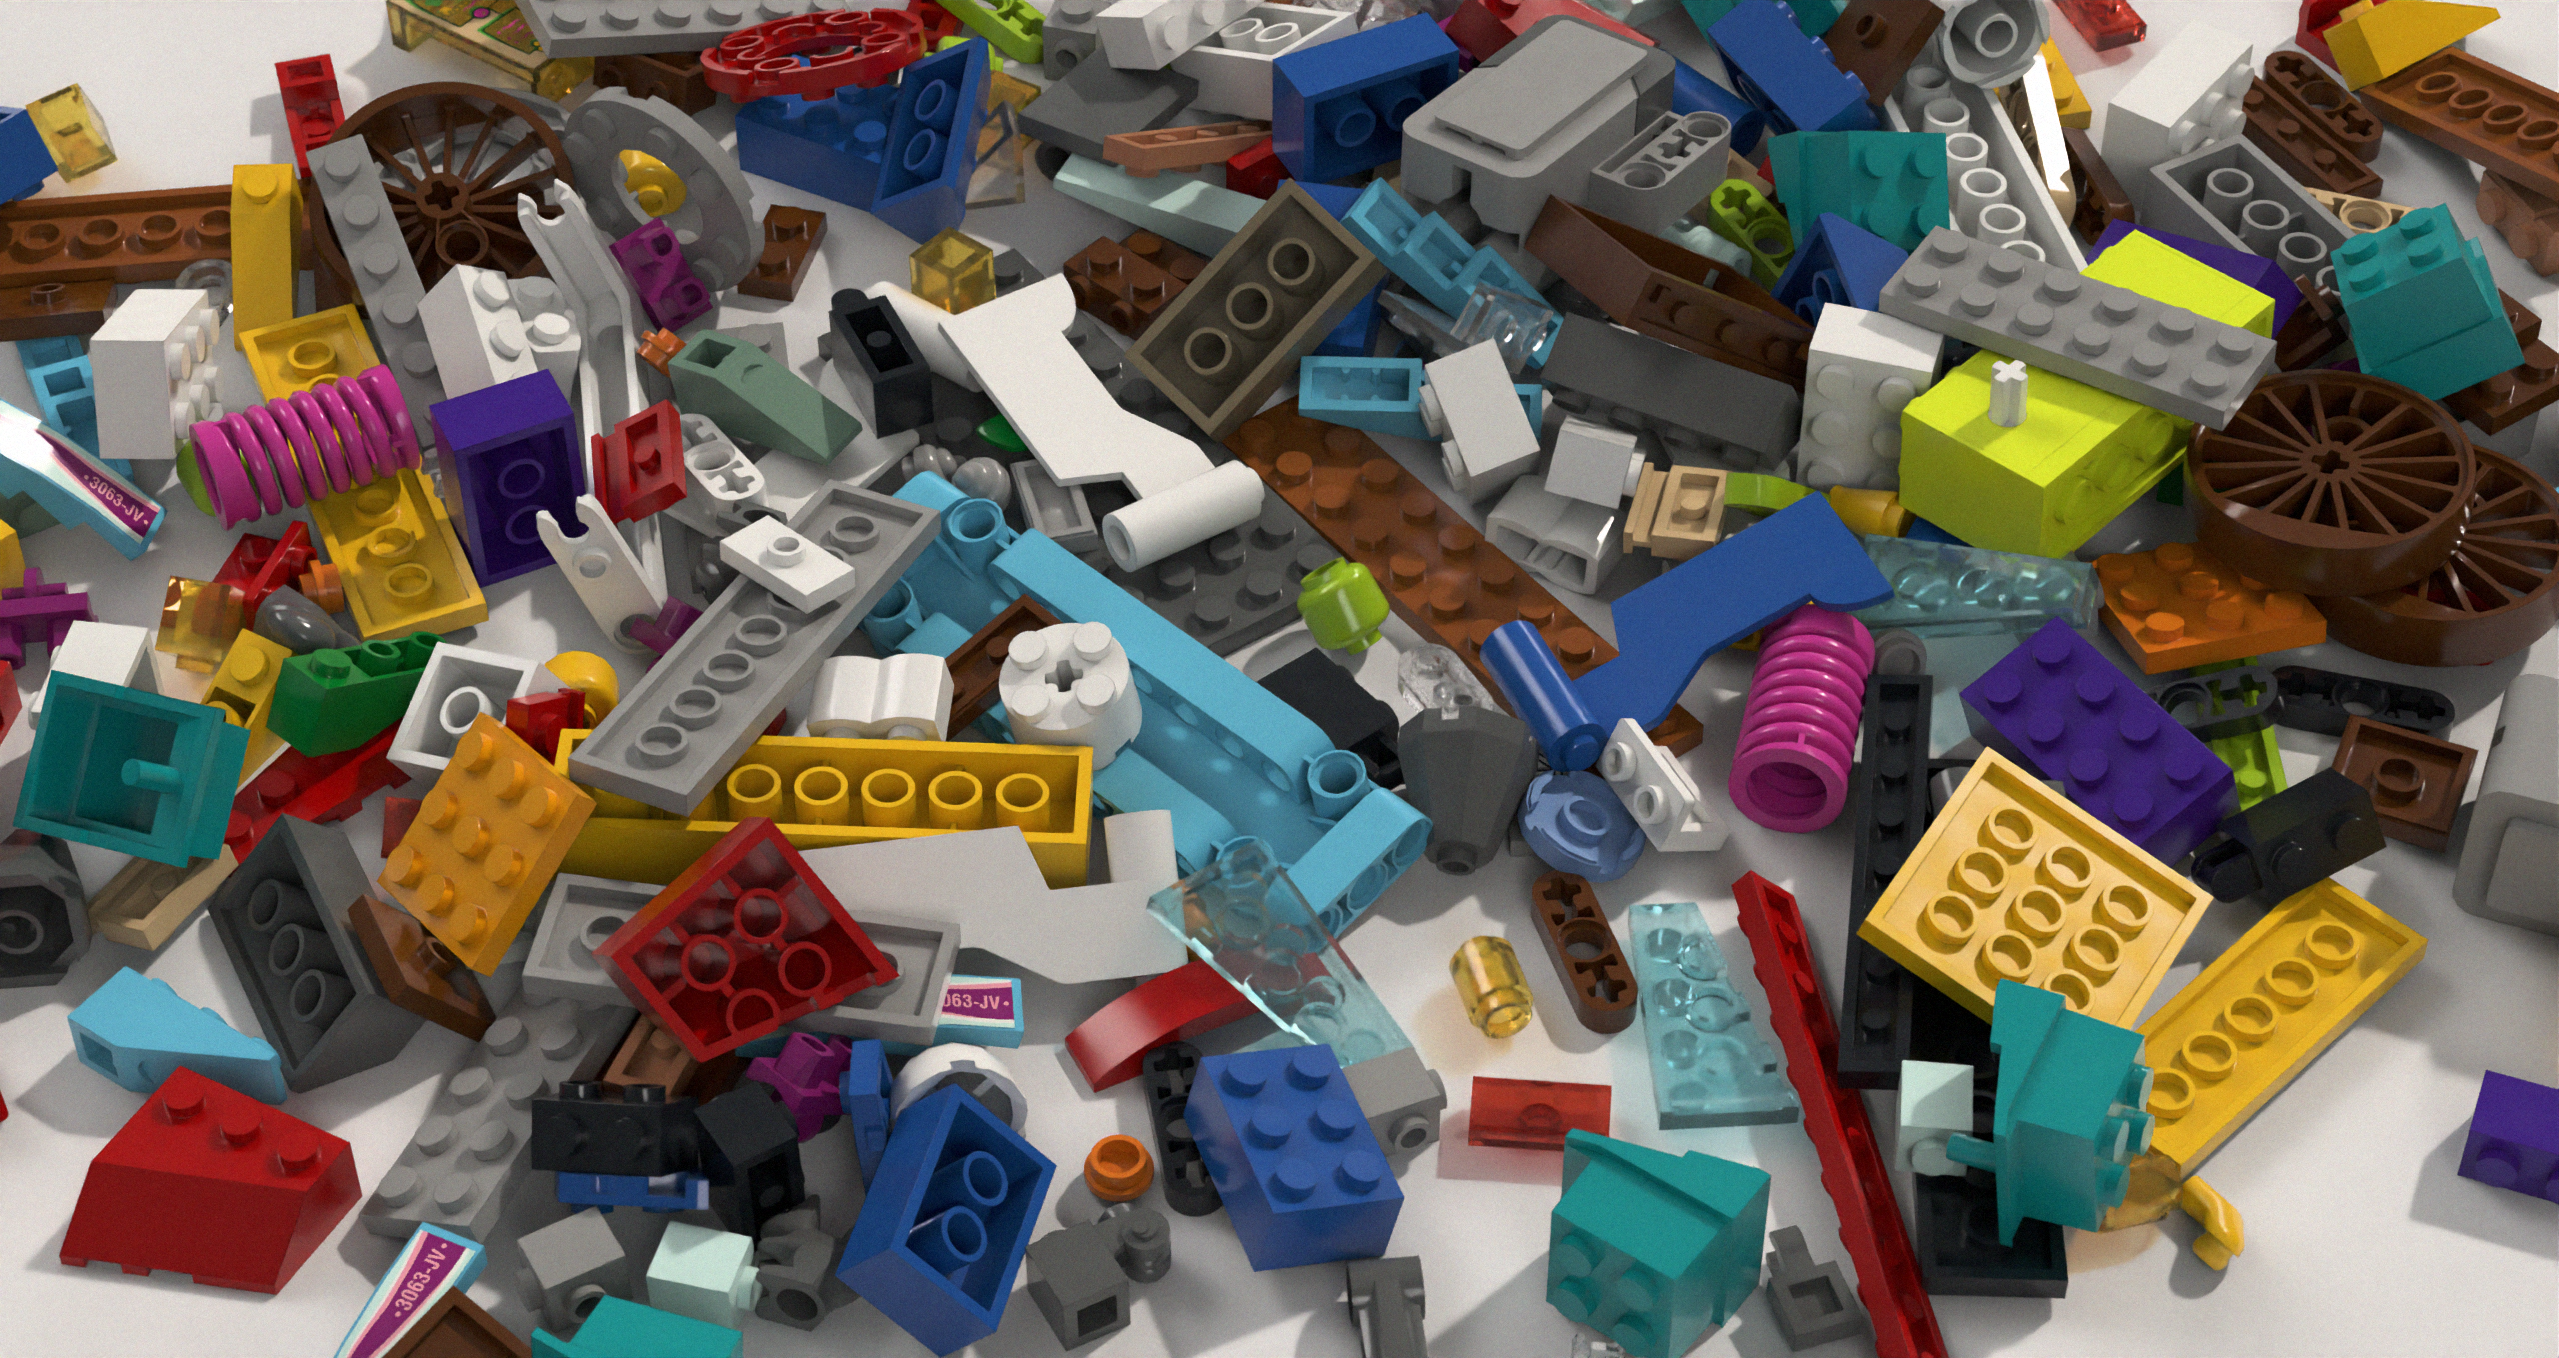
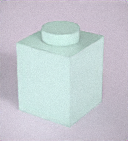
[1894,1060,1973,1176]
[646,1220,764,1331]

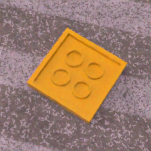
[376,712,597,977]

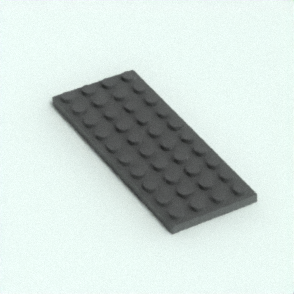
[817,248,1350,658]

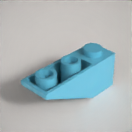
[67,965,287,1105]

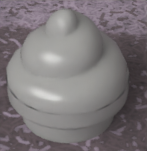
[902,444,967,483]
[951,457,1012,512]
[1871,628,1927,675]

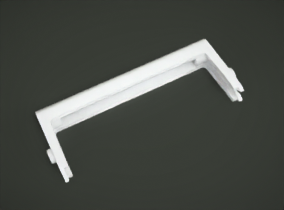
[517,179,668,655]

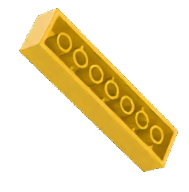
[550,729,1093,890]

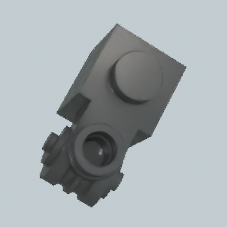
[1025,1203,1171,1352]

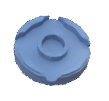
[1517,769,1647,883]

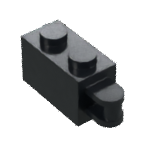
[829,288,934,439]
[1256,648,1405,794]
[2191,767,2387,906]

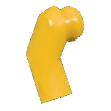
[2174,1175,2245,1271]

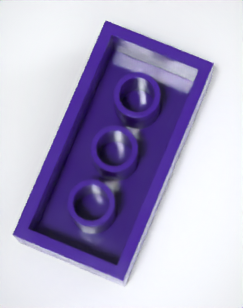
[1959,616,2241,868]

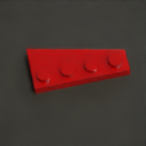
[223,715,412,878]

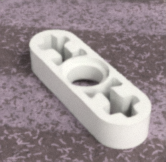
[680,414,770,518]

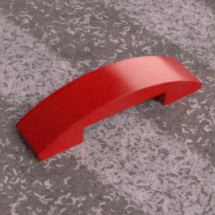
[274,53,346,179]
[1065,944,1339,1093]

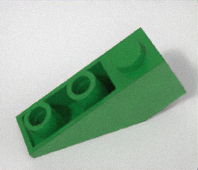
[266,631,448,758]

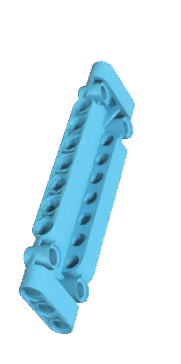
[856,471,1433,956]

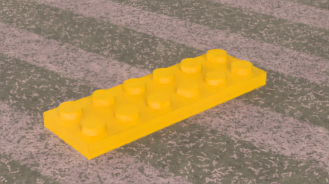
[2134,877,2429,1183]

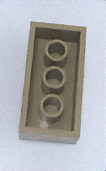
[1124,177,1387,443]

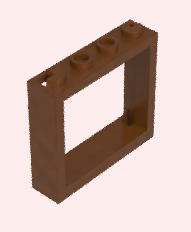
[1524,194,1816,394]

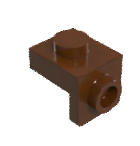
[2274,273,2348,372]

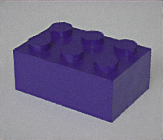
[429,369,589,588]

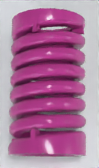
[189,364,420,531]
[1728,604,1876,833]

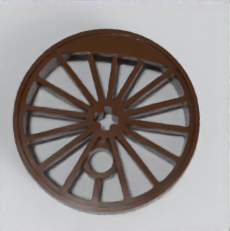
[309,81,579,319]
[2182,369,2476,597]
[2289,440,2559,667]

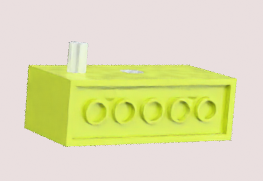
[1898,229,2276,579]

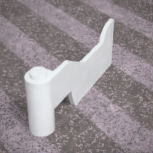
[938,273,1265,572]
[662,281,983,539]
[797,810,1188,987]

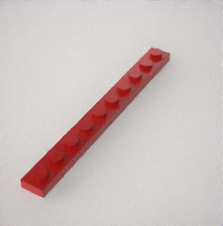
[1731,870,1949,1358]

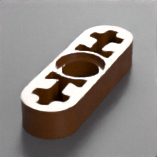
[2261,50,2384,164]
[2060,126,2135,246]
[1531,870,1638,1034]

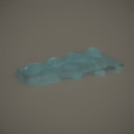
[1846,533,2099,639]
[1146,837,1416,1068]
[1628,902,1800,1130]

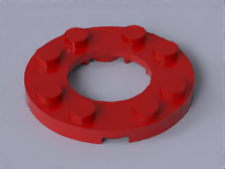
[700,8,927,103]

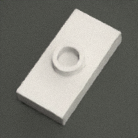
[720,515,855,614]

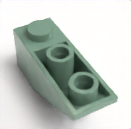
[667,328,863,466]

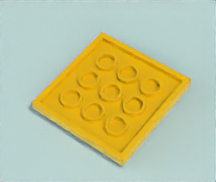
[1856,746,2214,1030]

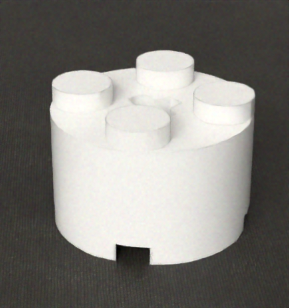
[999,622,1142,772]

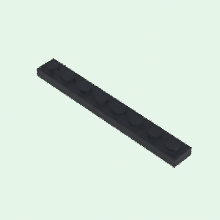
[1837,674,1934,1090]

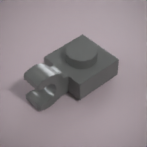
[1765,1225,1863,1352]

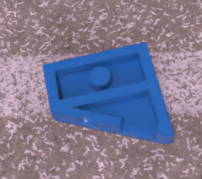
[839,1039,893,1196]
[554,1166,709,1214]

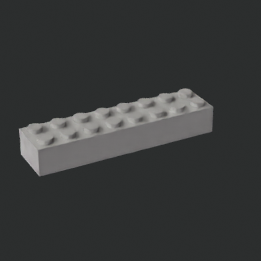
[2140,133,2540,459]

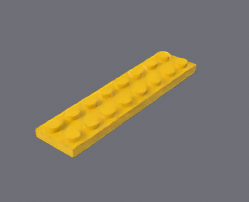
[238,303,489,644]

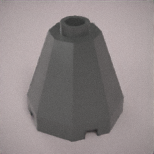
[1397,706,1540,876]
[0,829,93,989]

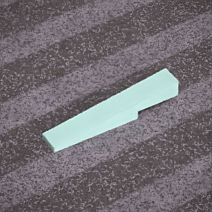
[1052,152,1267,258]

